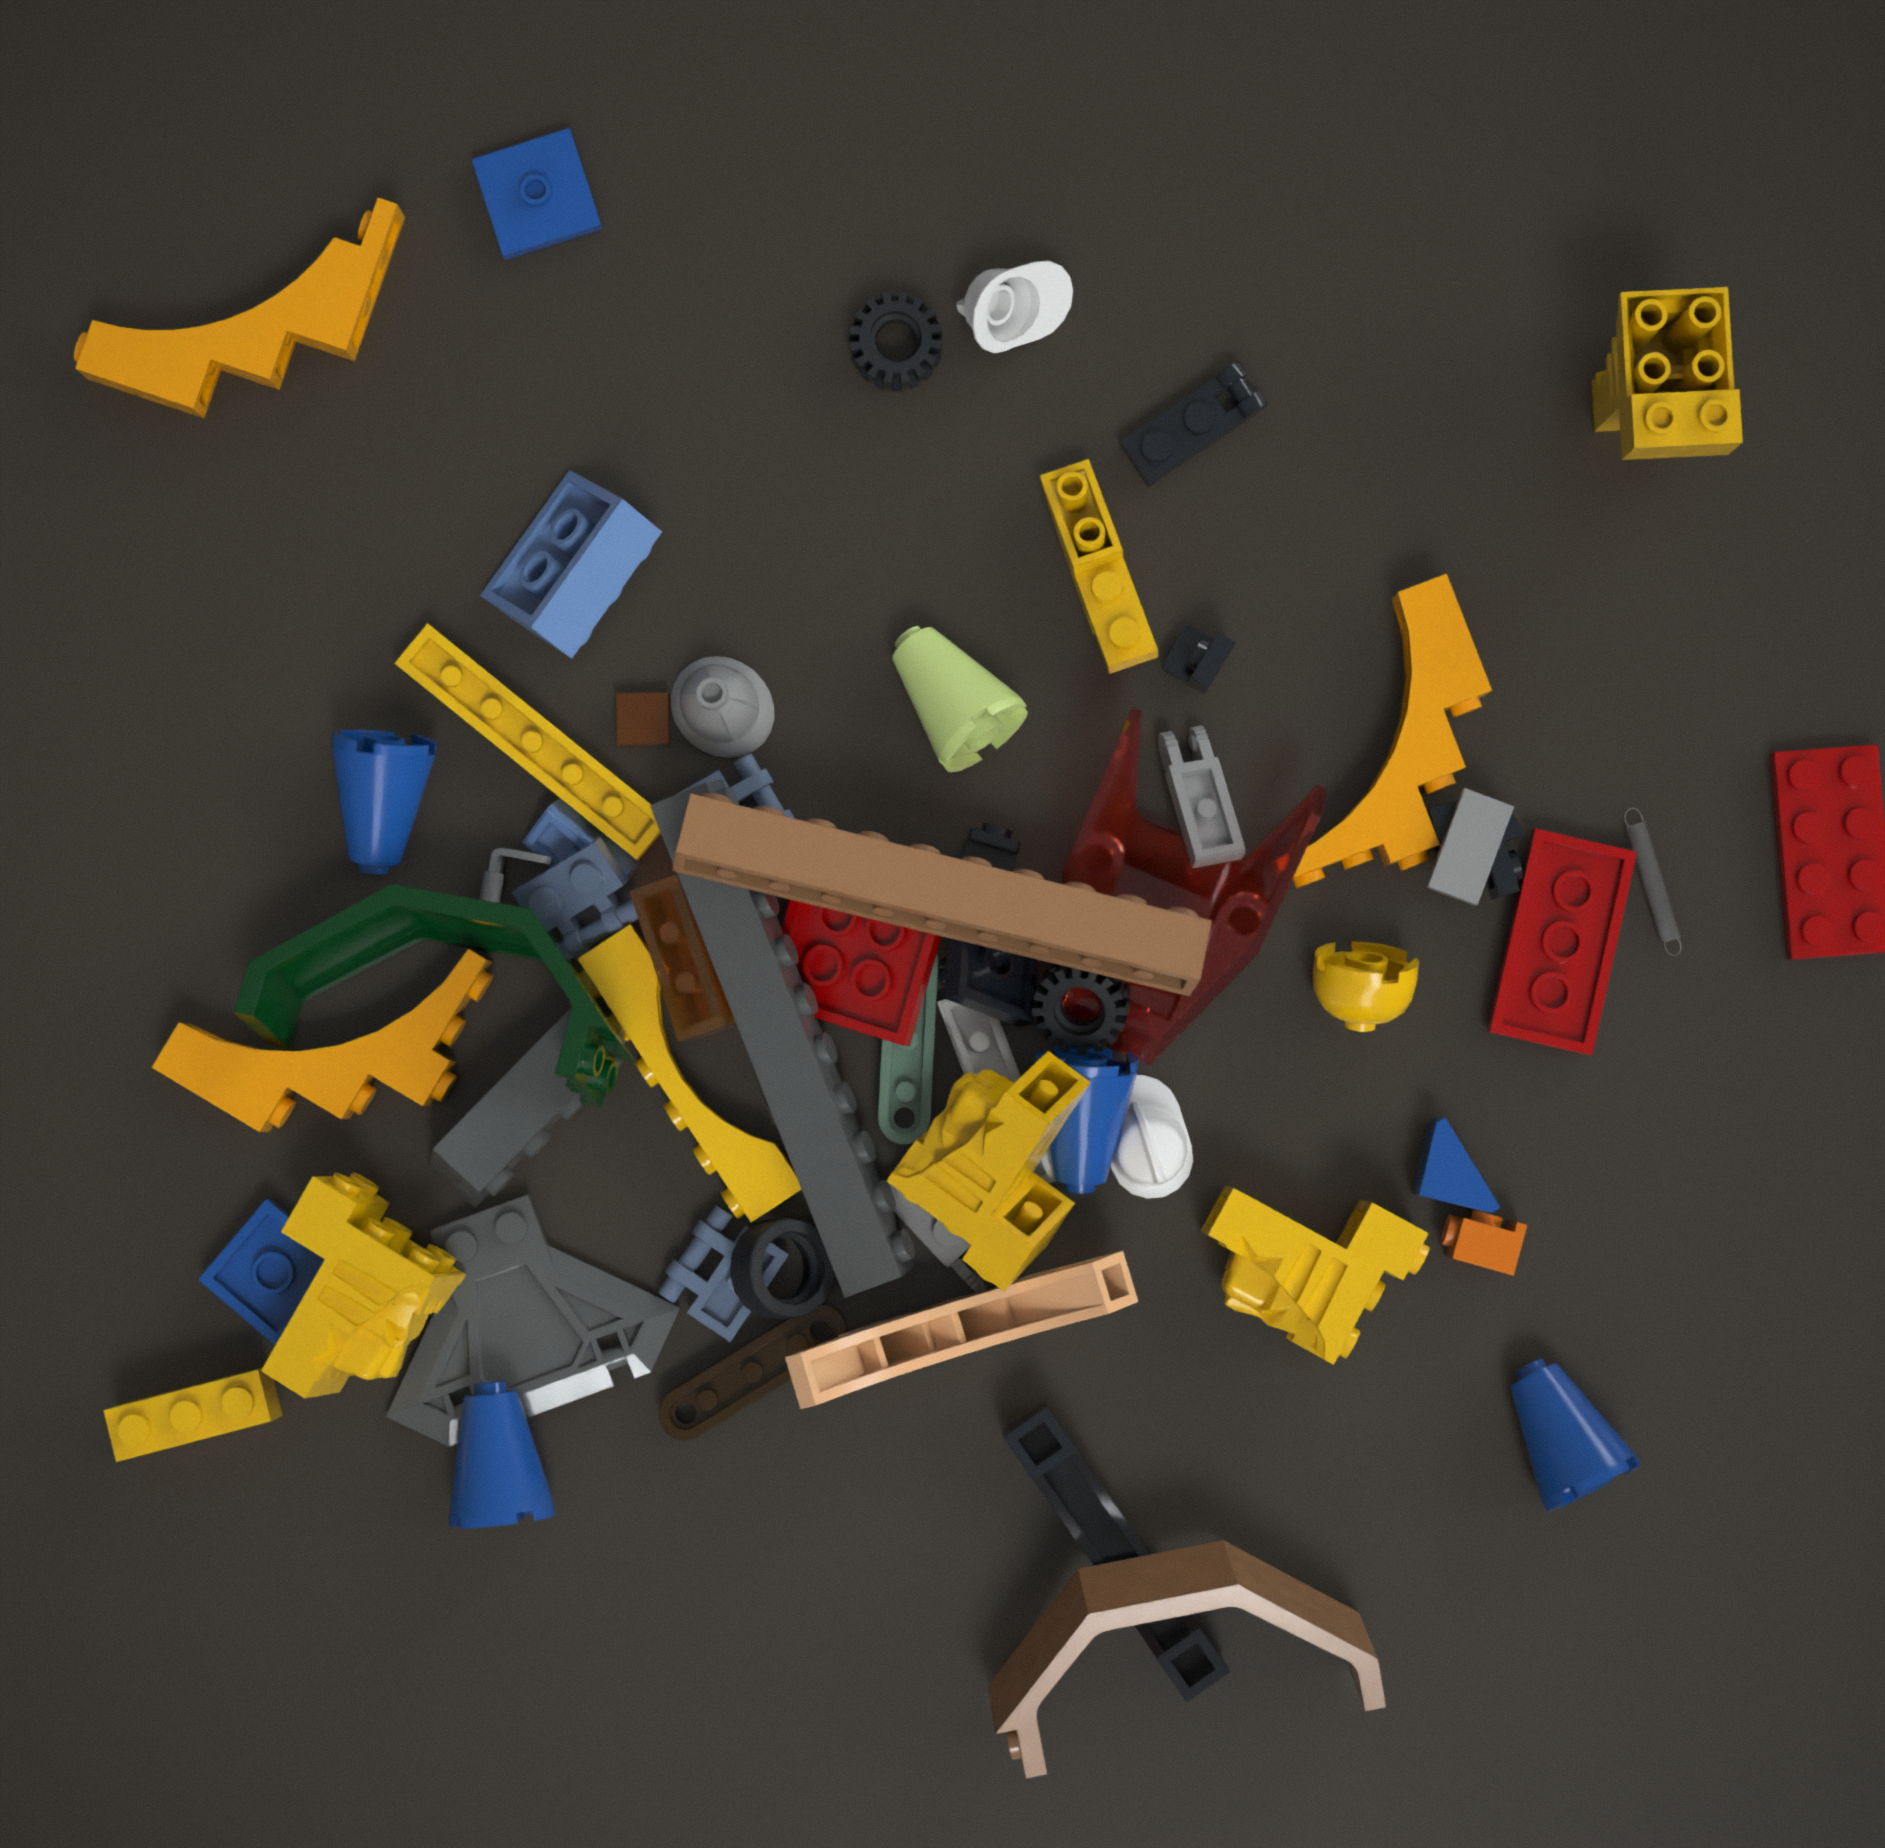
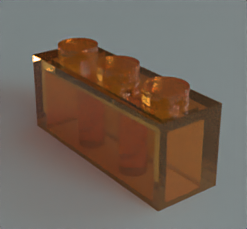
[630,874,737,1042]

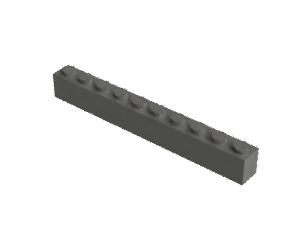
[650,779,915,1298]

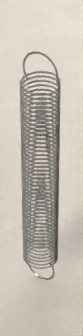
[1624,808,1682,956]

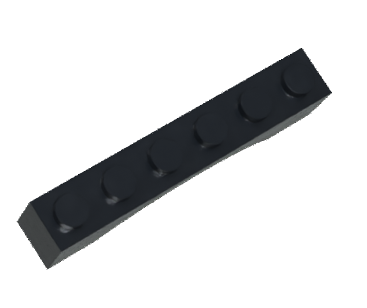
[1002,1402,1230,1702]

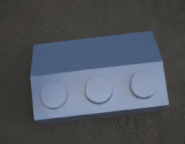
[480,470,662,659]

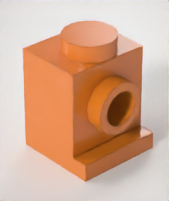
[1441,1210,1527,1276]

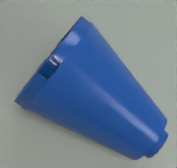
[331,729,438,875]
[1033,1046,1139,1193]
[1510,1358,1641,1513]
[448,1381,555,1529]

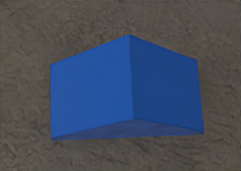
[1412,1117,1500,1213]

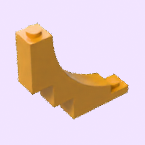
[74,198,405,418]

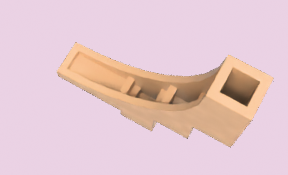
[785,1251,1138,1409]

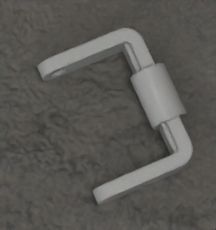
[479,848,551,903]

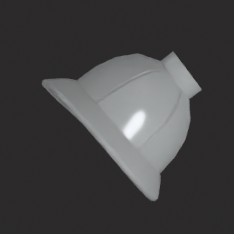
[671,656,775,758]

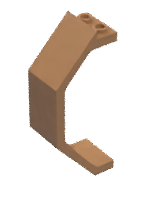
[988,1540,1386,1778]

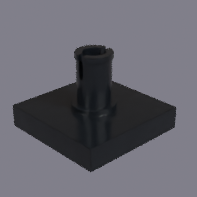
[938,938,1038,1027]

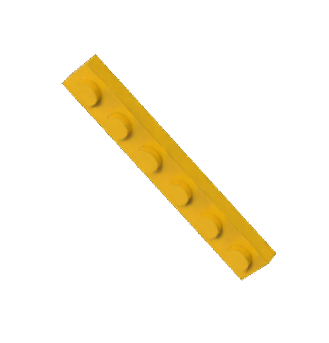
[395,623,661,861]

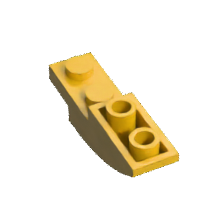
[1040,459,1158,674]

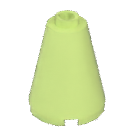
[892,626,1028,772]

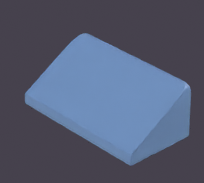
[522,798,641,905]

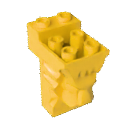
[1592,287,1743,460]
[887,1051,1091,1292]
[261,1172,466,1399]
[1200,1186,1430,1365]

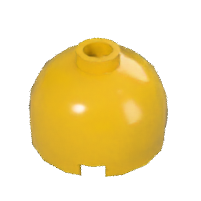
[1313,941,1419,1032]

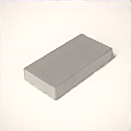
[1426,788,1514,906]

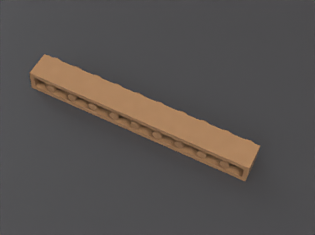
[672,793,1212,996]

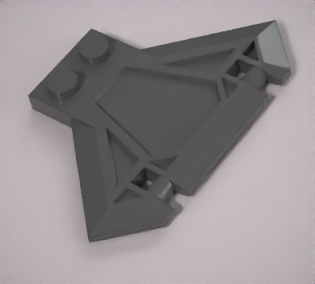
[386,1194,681,1447]

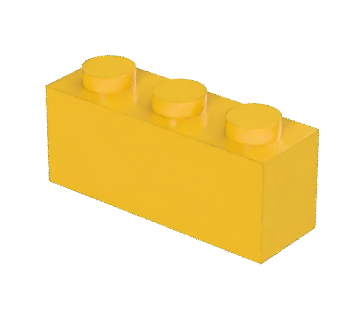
[103,1367,283,1462]

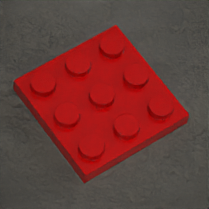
[782,900,942,1046]

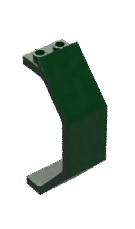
[233,884,635,1108]

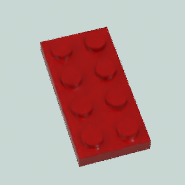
[1769,744,1885,960]
[1487,828,1637,1056]

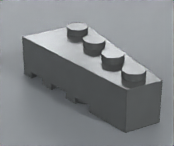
[430,1008,626,1208]

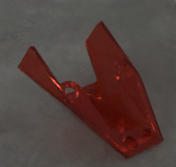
[1062,707,1327,1065]

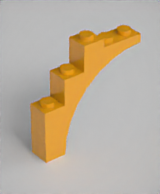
[1273,574,1492,888]
[151,949,494,1132]

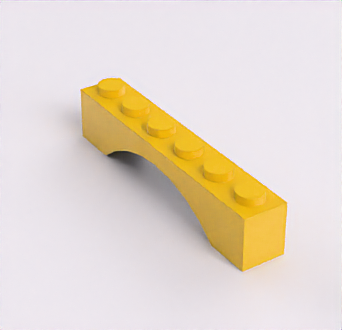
[578,924,802,1223]

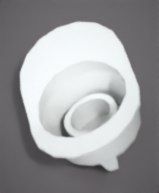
[956,260,1073,353]
[1111,1075,1193,1199]

